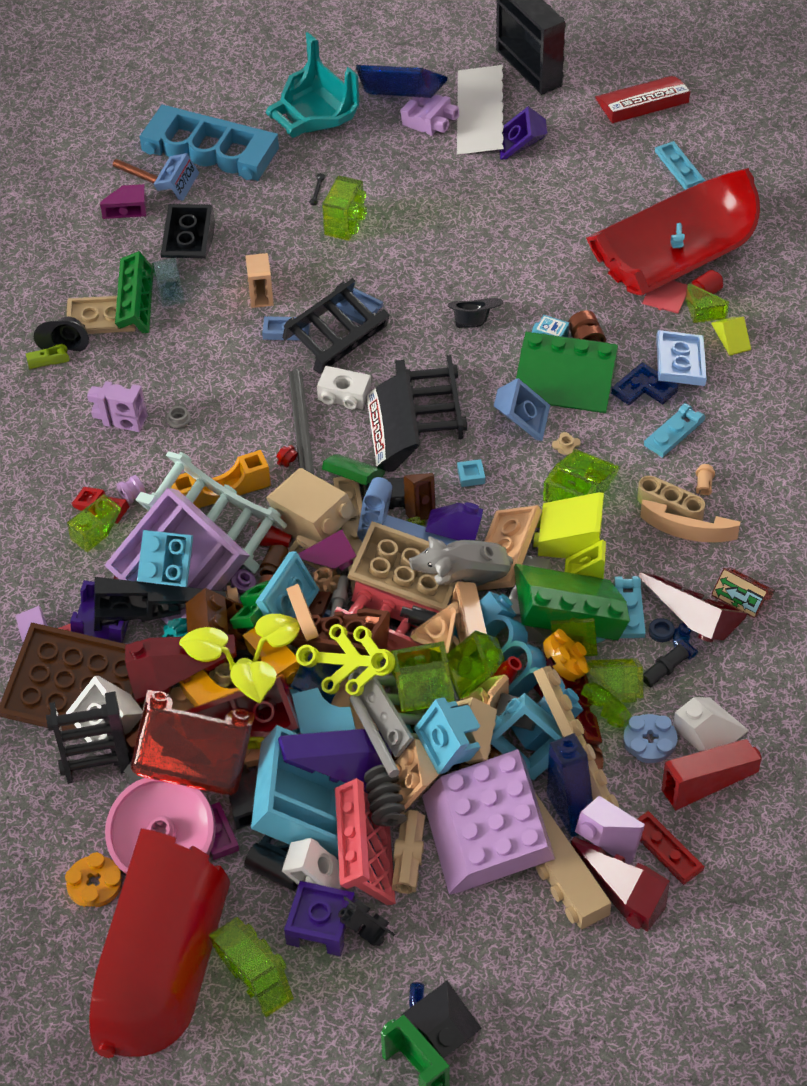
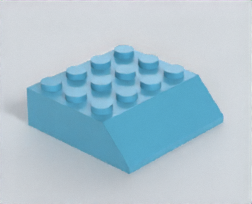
[251,725,369,857]

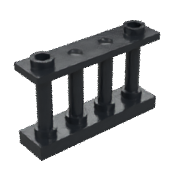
[282,278,390,374]
[395,355,467,440]
[46,691,130,784]

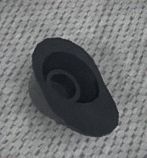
[448,298,503,328]
[33,316,89,352]

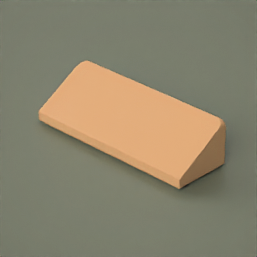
[451,581,487,655]

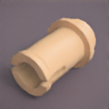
[696,464,715,495]

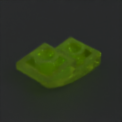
[581,682,632,728]

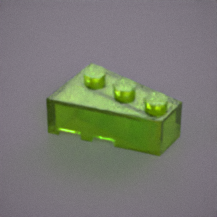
[209,917,294,1018]

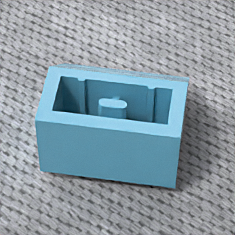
[137,530,193,587]

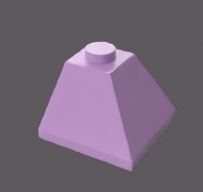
[575,796,645,864]

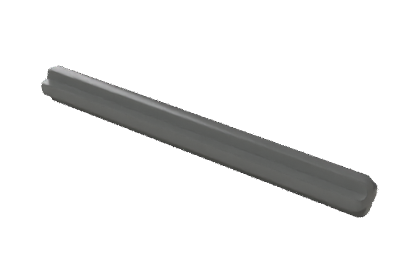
[289,369,314,475]

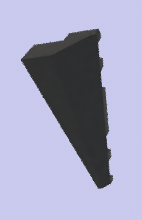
[94,577,226,631]

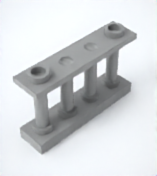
[347,663,425,757]

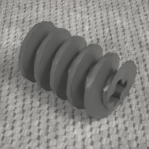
[364,765,407,827]

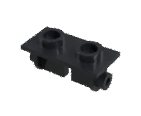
[338,896,395,946]

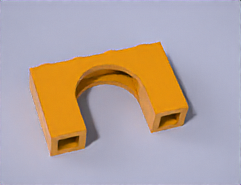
[179,627,302,707]

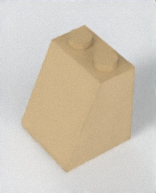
[266,468,357,542]

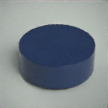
[649,618,675,643]

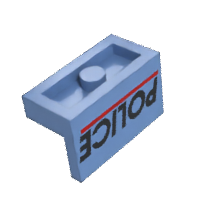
[153,153,199,201]

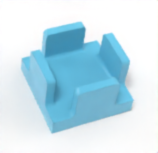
[414,697,480,774]

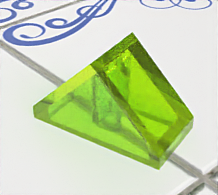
[686,283,729,323]

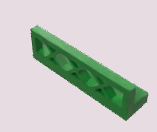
[115,251,154,333]

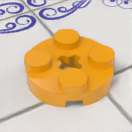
[543,629,589,681]
[65,852,122,907]

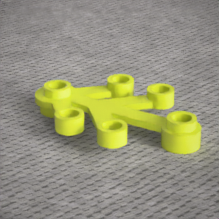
[296,624,395,696]

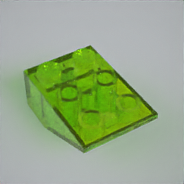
[543,449,620,502]

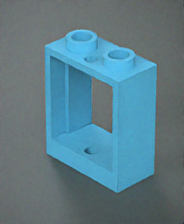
[491,693,569,780]

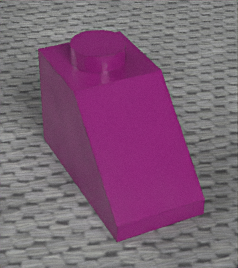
[100,184,147,219]
[298,529,356,570]

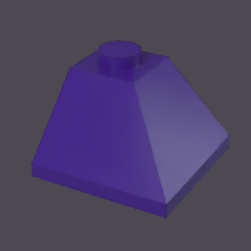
[499,106,547,160]
[425,502,483,541]

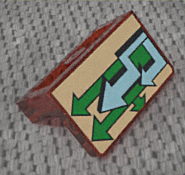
[711,567,775,618]

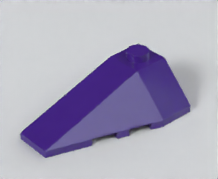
[278,729,392,793]

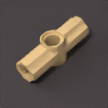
[392,810,425,894]

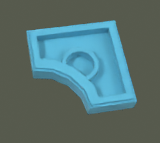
[292,688,356,734]

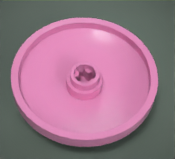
[105,775,216,874]

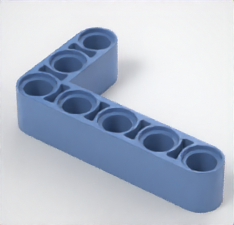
[357,477,457,545]

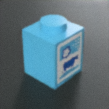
[532,315,569,337]

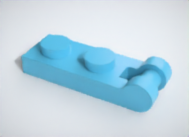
[644,403,705,458]
[614,576,646,638]

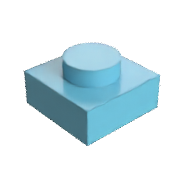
[457,459,485,487]

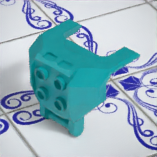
[266,32,359,138]

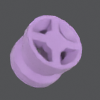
[117,475,146,505]

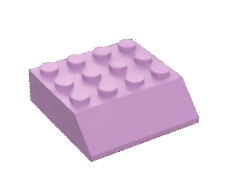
[104,488,250,624]
[422,749,555,895]

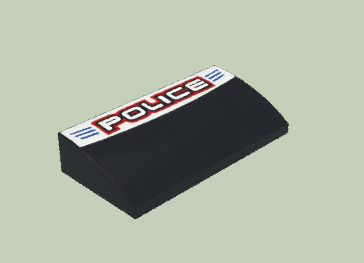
[367,372,420,472]

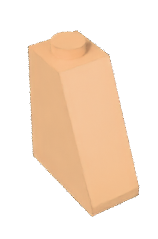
[245,253,274,308]

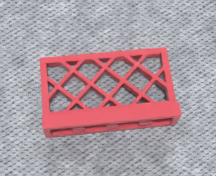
[335,778,396,905]

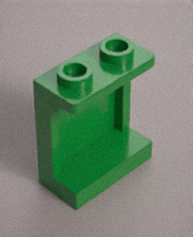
[381,1015,450,1086]

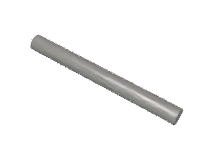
[349,695,399,778]

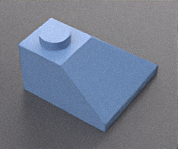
[494,378,550,441]

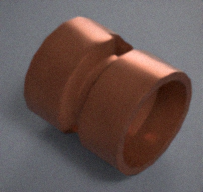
[568,310,606,343]

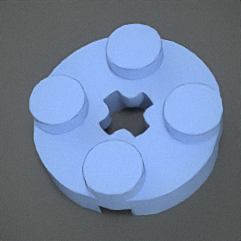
[623,714,677,763]

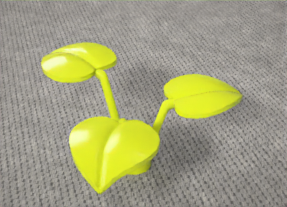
[179,614,300,703]

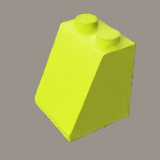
[533,492,604,559]

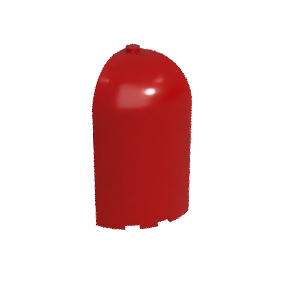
[586,168,760,295]
[89,828,230,1058]

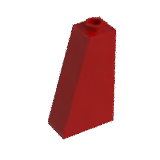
[661,739,762,811]

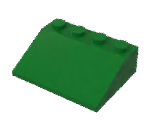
[516,332,618,413]
[514,563,630,641]

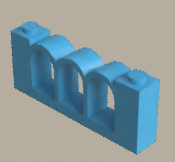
[140,104,279,181]
[453,591,583,751]

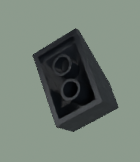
[160,204,215,259]

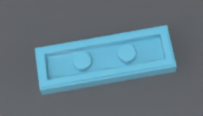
[655,141,706,190]

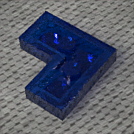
[611,362,679,405]

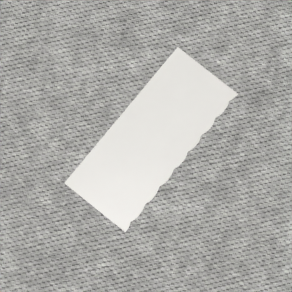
[457,65,504,154]

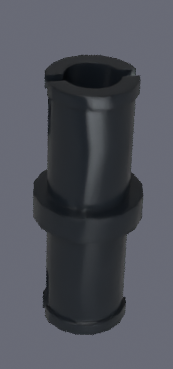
[640,644,689,688]

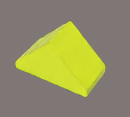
[711,317,751,356]
[565,539,606,579]

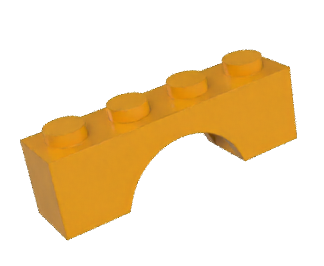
[171,450,271,508]

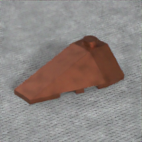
[289,608,390,661]

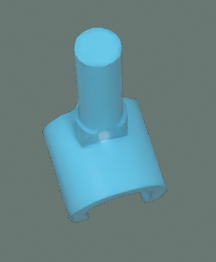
[671,223,685,248]

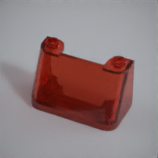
[131,689,255,795]

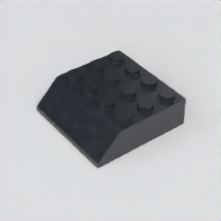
[496,0,566,95]

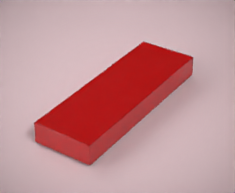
[637,811,705,885]

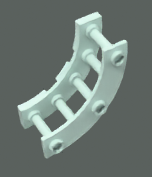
[135,451,287,574]

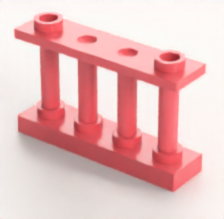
[335,581,440,669]

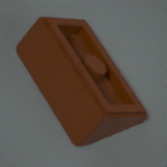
[404,473,436,524]

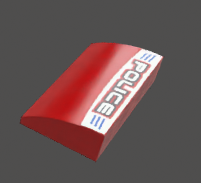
[595,76,690,124]

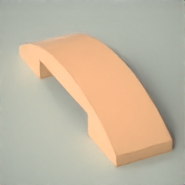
[640,500,740,542]

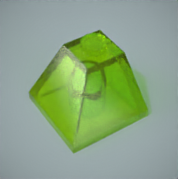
[443,630,505,699]
[586,658,644,703]

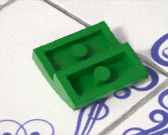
[322,454,386,485]

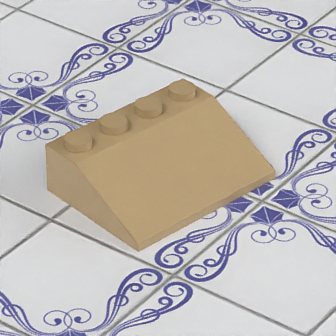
[347,521,457,611]

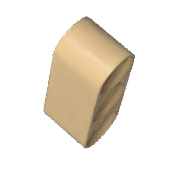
[637,476,705,521]

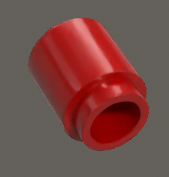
[689,270,723,301]

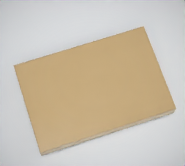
[67,296,135,334]

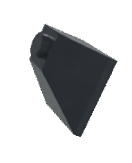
[401,981,481,1059]

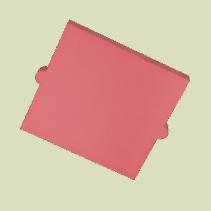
[642,280,690,313]

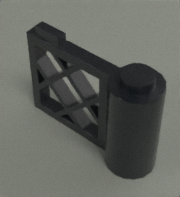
[244,835,298,891]

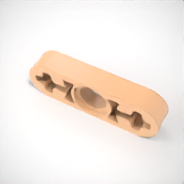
[286,584,319,641]

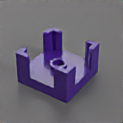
[70,580,129,643]
[284,881,355,957]

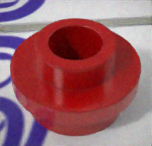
[276,445,298,468]

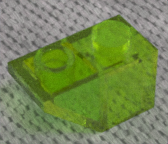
[67,494,121,552]

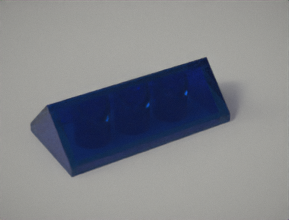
[356,65,448,98]

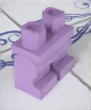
[400,87,459,136]
[87,381,148,432]

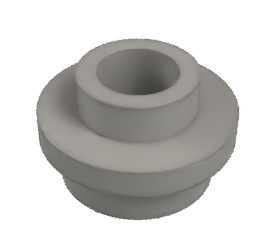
[167,406,191,428]

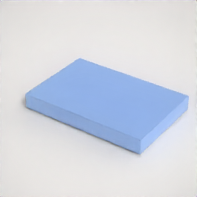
[656,330,707,386]

